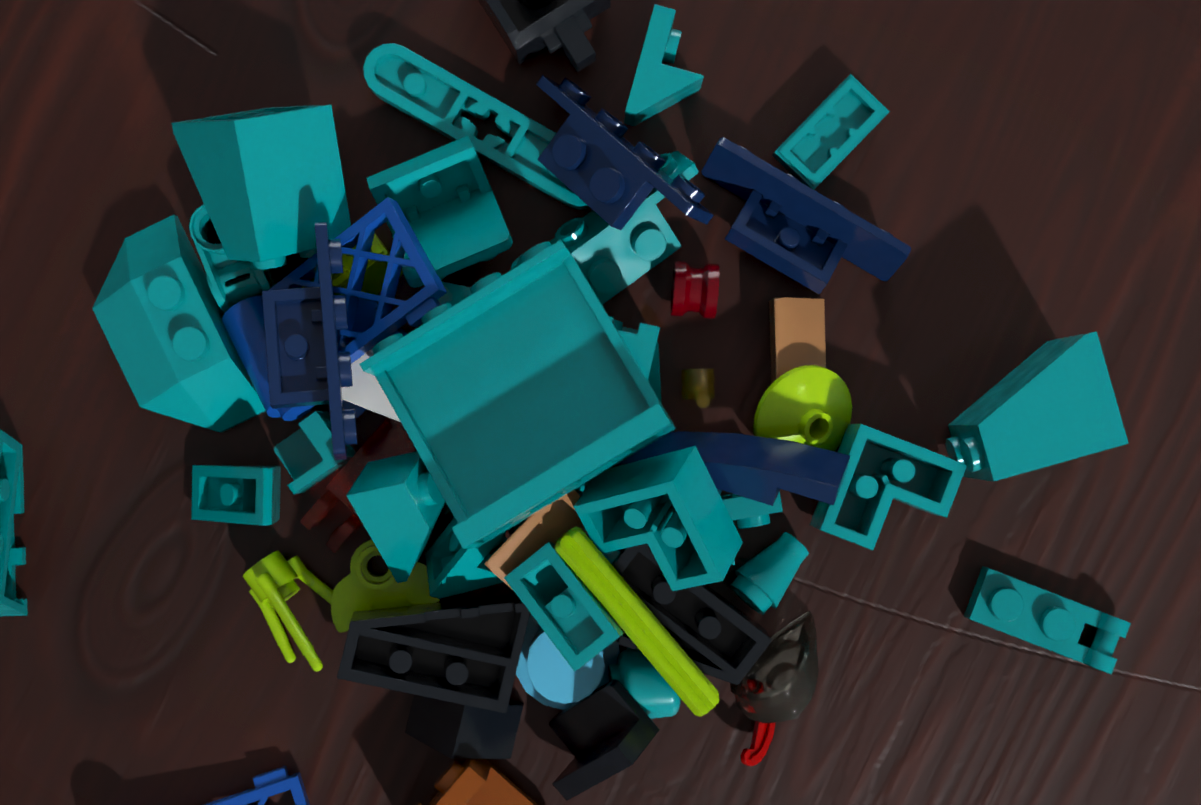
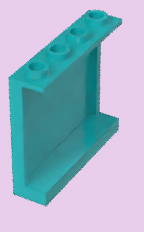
[360,239,676,549]

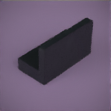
[549,679,660,801]

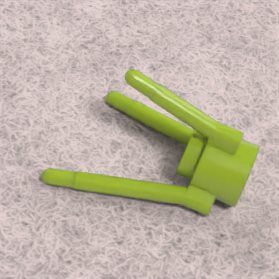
[242,550,333,672]

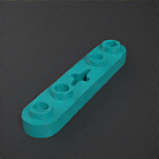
[363,43,590,209]

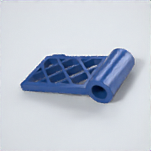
[222,197,447,421]

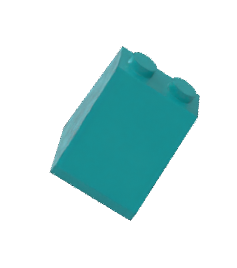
[171,104,351,270]
[946,331,1129,481]

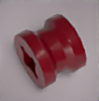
[670,261,720,319]

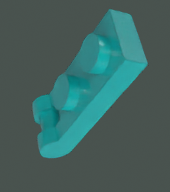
[964,566,1131,674]

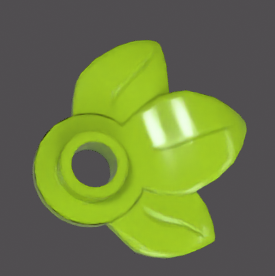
[331,539,440,633]

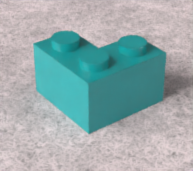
[809,424,967,550]
[573,446,743,591]

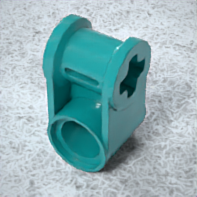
[189,204,277,313]

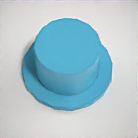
[516,615,620,710]

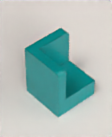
[274,411,358,495]

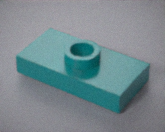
[772,74,890,190]

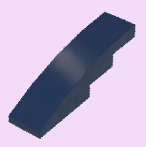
[609,431,850,506]

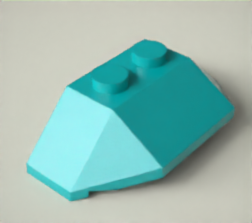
[92,215,266,432]

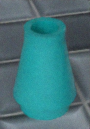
[730,532,809,615]

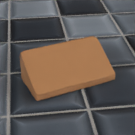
[769,297,826,384]
[484,490,589,590]

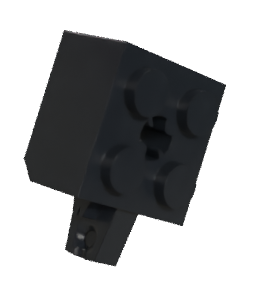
[478,0,611,73]

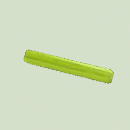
[555,526,720,717]

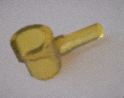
[682,369,715,408]

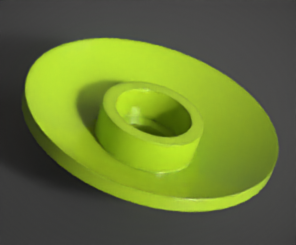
[753,365,852,451]

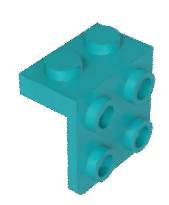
[366,135,513,288]

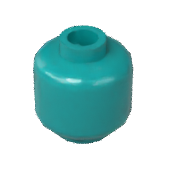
[608,648,681,719]

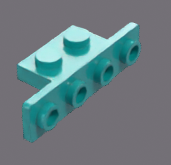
[508,151,699,305]

